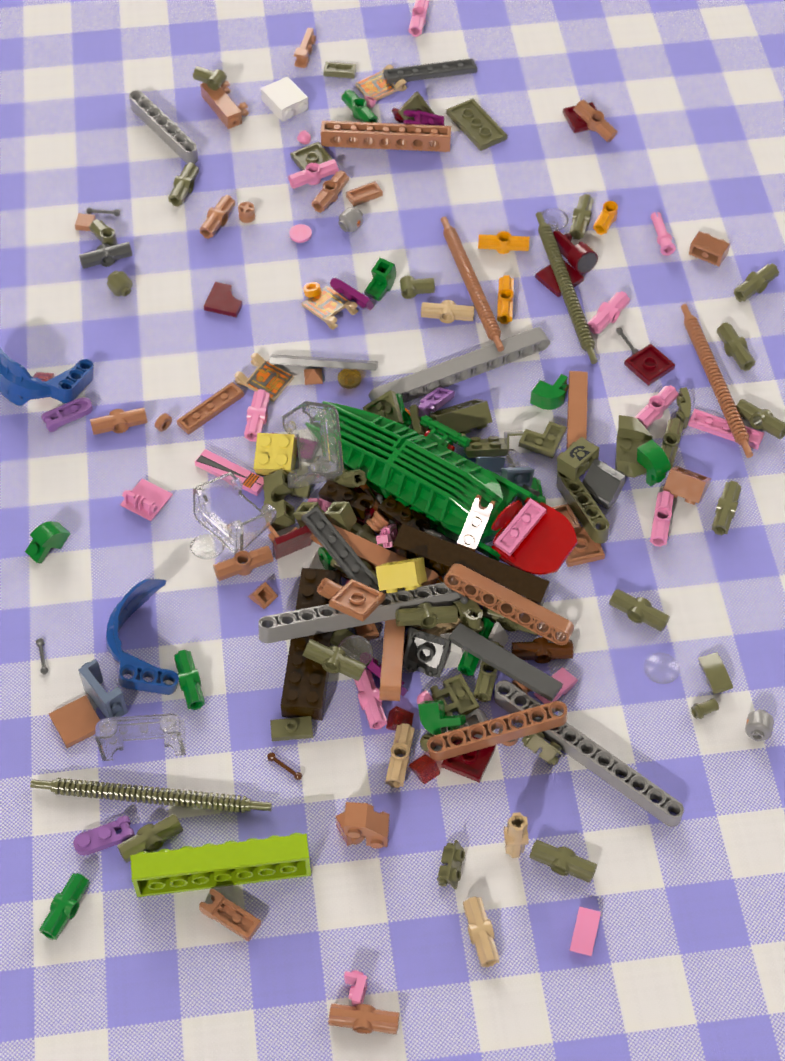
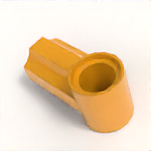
[593,201,618,235]

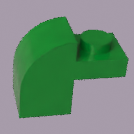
[364,258,396,302]
[530,374,569,410]
[637,440,671,486]
[25,521,71,563]
[418,700,466,735]

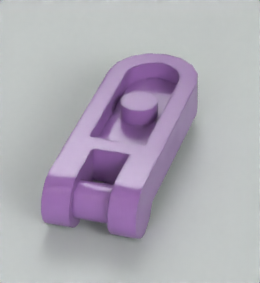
[41,397,93,432]
[73,816,135,856]

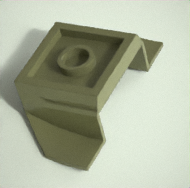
[615,415,653,478]
[462,431,524,458]

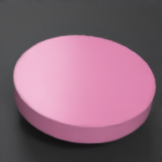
[289,224,312,243]

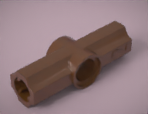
[511,637,573,664]

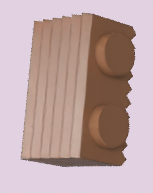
[689,231,730,267]

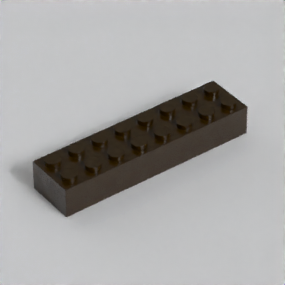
[393,523,550,606]
[280,568,342,721]

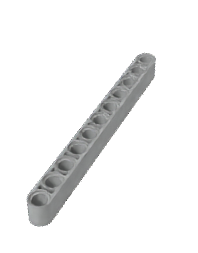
[368,327,550,403]
[258,582,461,643]
[494,680,684,827]

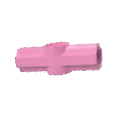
[409,0,429,37]
[288,159,339,189]
[588,291,630,334]
[635,385,679,429]
[244,389,270,442]
[650,491,674,547]
[355,669,387,730]

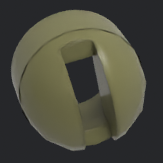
[420,733,436,752]

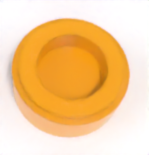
[303,282,321,297]

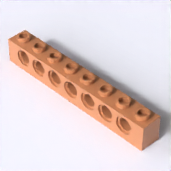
[321,121,451,152]

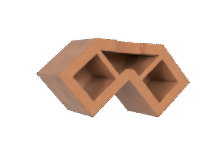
[344,802,390,849]

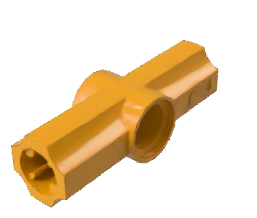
[478,231,530,254]
[497,275,514,324]

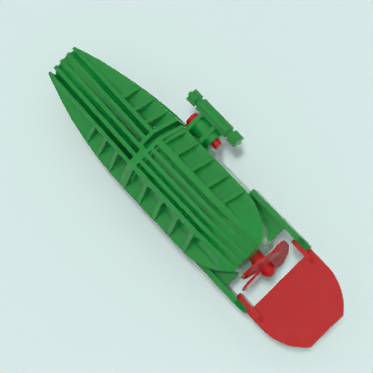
[306,401,578,575]

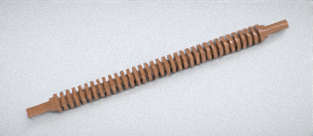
[440,216,504,352]
[681,304,753,458]

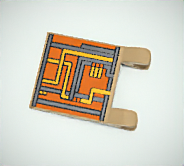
[355,64,407,101]
[301,286,358,330]
[235,353,294,402]

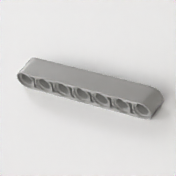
[129,90,198,164]

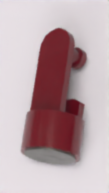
[553,231,598,274]

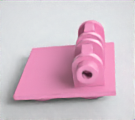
[120,479,173,521]

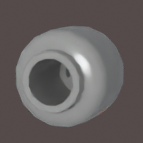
[338,207,363,232]
[745,710,774,741]

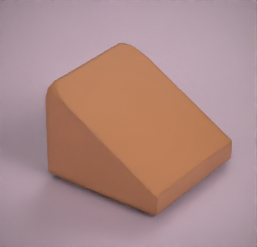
[248,582,278,609]

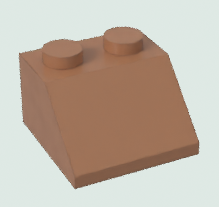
[663,466,711,505]

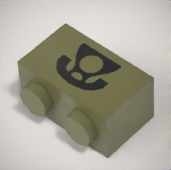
[557,437,599,481]

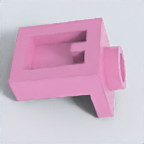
[344,970,368,1007]

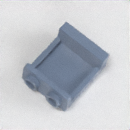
[475,456,535,487]
[78,659,128,723]

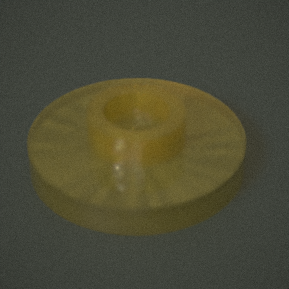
[337,369,361,389]

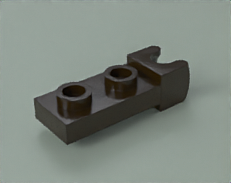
[319,479,374,519]
[378,495,431,530]

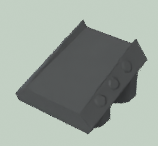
[582,458,625,509]
[403,627,450,678]

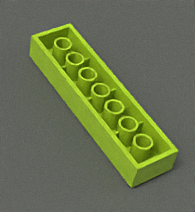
[130,833,311,897]

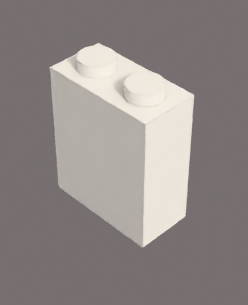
[261,76,309,122]

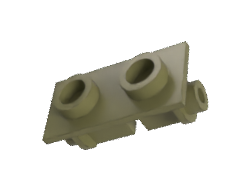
[522,732,565,766]
[437,840,465,890]

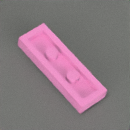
[494,498,546,556]

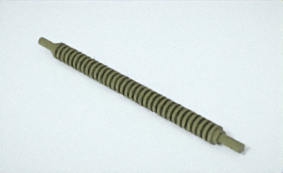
[536,212,598,364]
[30,778,272,813]

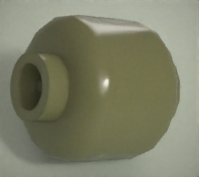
[107,271,133,297]

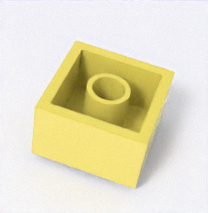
[253,433,298,477]
[375,557,427,593]

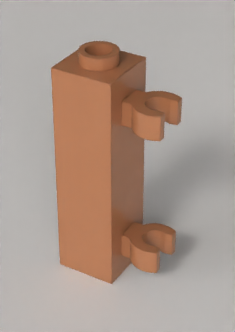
[200,80,249,129]

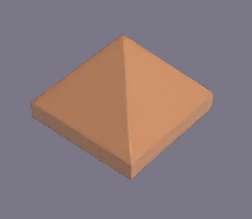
[304,368,323,385]

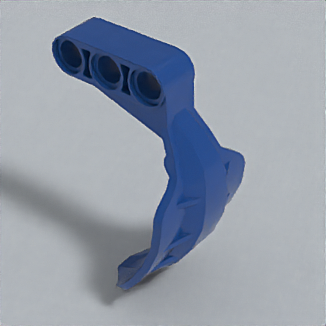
[0,348,94,406]
[106,579,179,695]

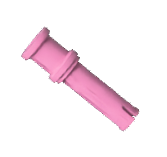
[650,212,676,256]

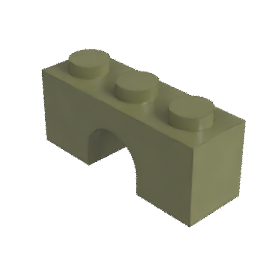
[263,469,295,531]
[294,502,357,531]

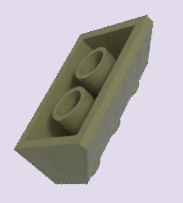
[429,399,493,434]

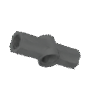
[79,242,133,269]

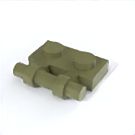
[430,674,479,716]

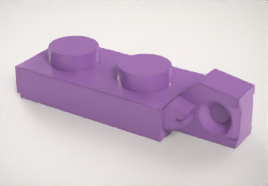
[418,387,455,417]

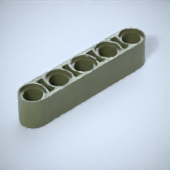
[556,471,610,544]

